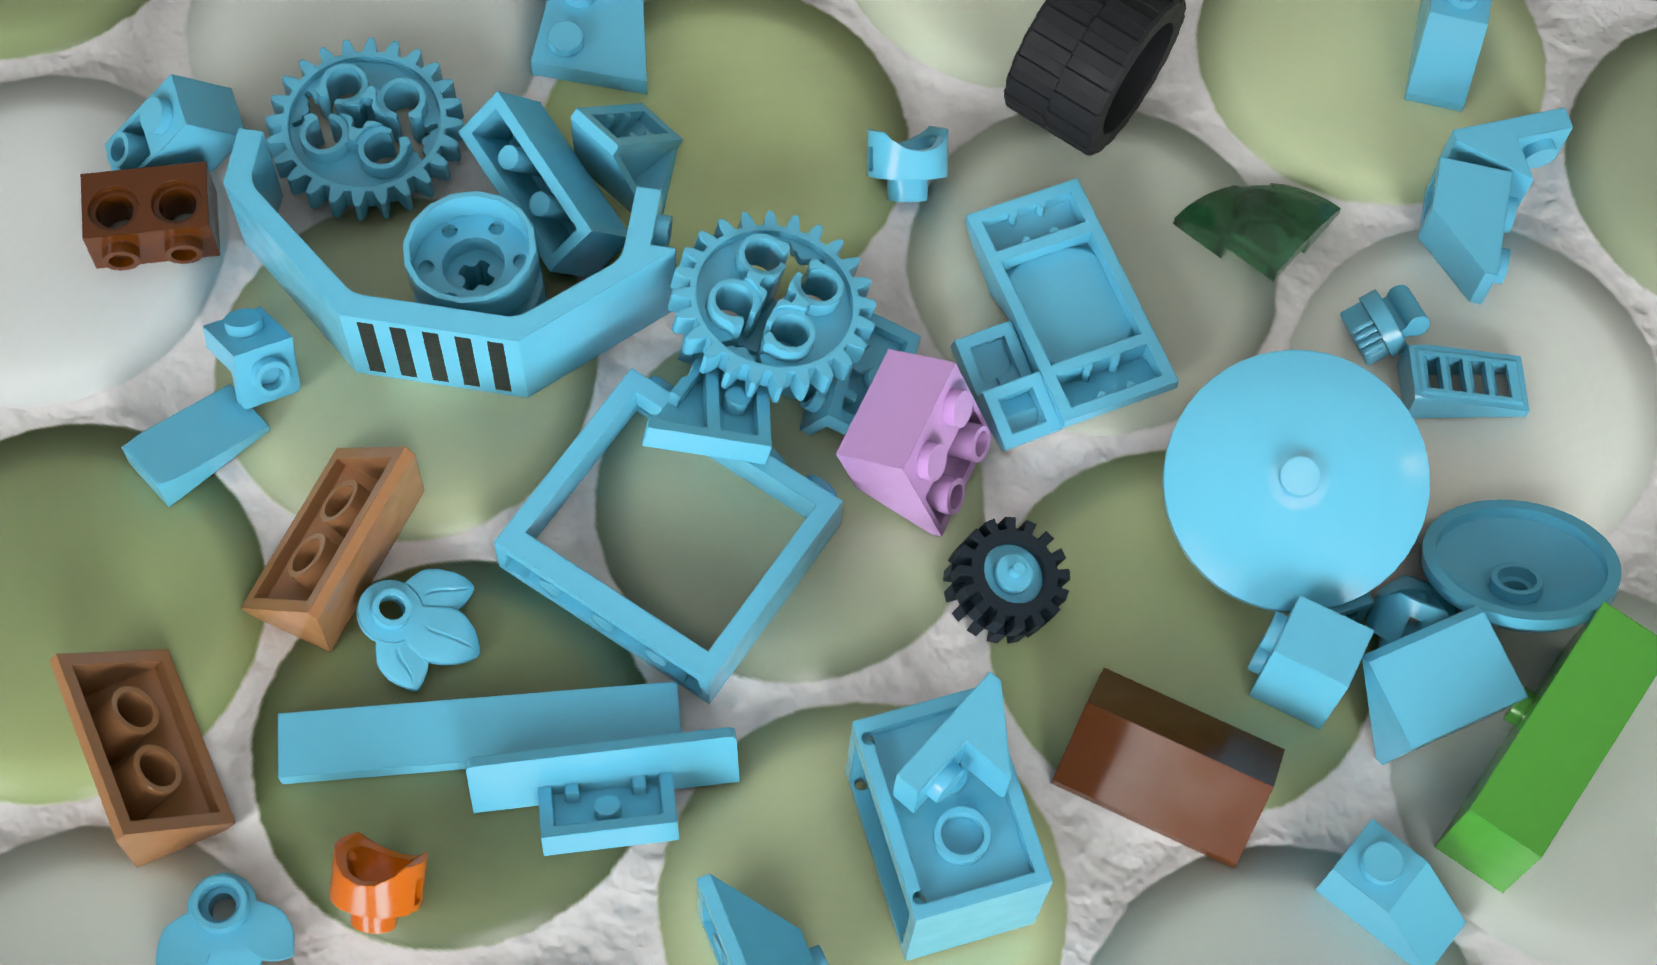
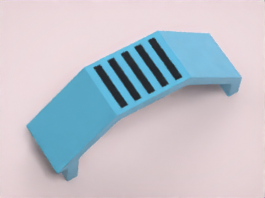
[223,128,676,398]

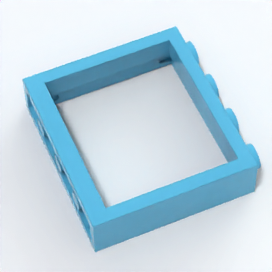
[494,368,843,704]

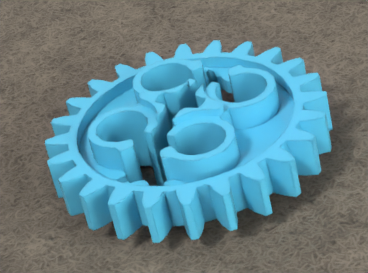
[265,38,464,221]
[668,211,876,403]

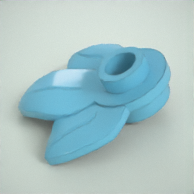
[356,569,480,692]
[155,873,295,965]

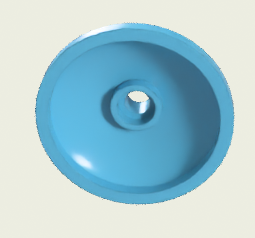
[1421,500,1622,633]

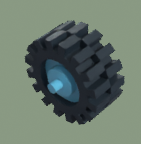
[943,517,1070,644]

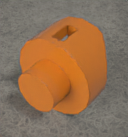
[329,832,428,934]

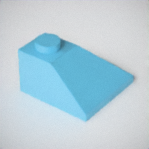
[697,873,828,965]

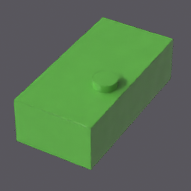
[1434,601,1657,893]

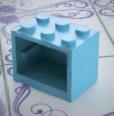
[845,687,1053,961]

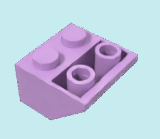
[836,349,991,537]

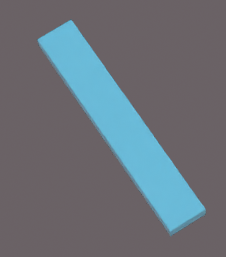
[278,681,681,784]

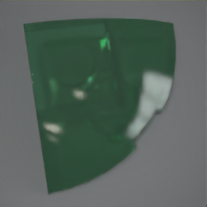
[1173,183,1341,282]

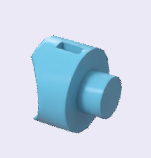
[867,126,949,202]
[1365,575,1457,649]

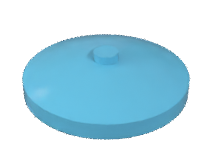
[1162,350,1430,613]

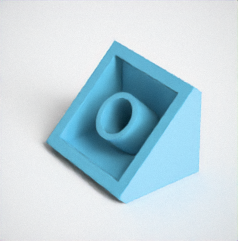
[1362,605,1528,765]

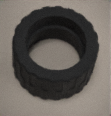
[1004,0,1186,156]

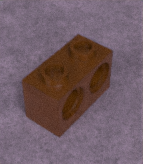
[80,161,220,271]

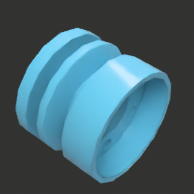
[403,191,547,316]

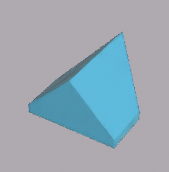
[571,103,683,213]

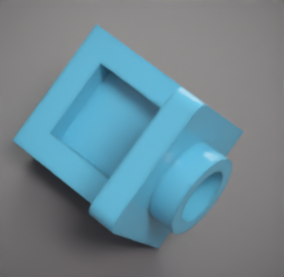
[203,307,300,409]

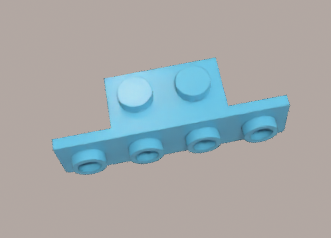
[466,727,740,856]

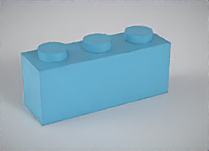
[458,91,627,277]

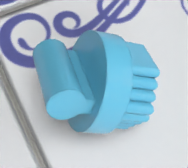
[1340,285,1430,365]

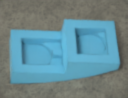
[950,320,1063,452]

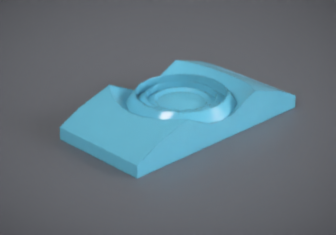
[965,178,1179,428]

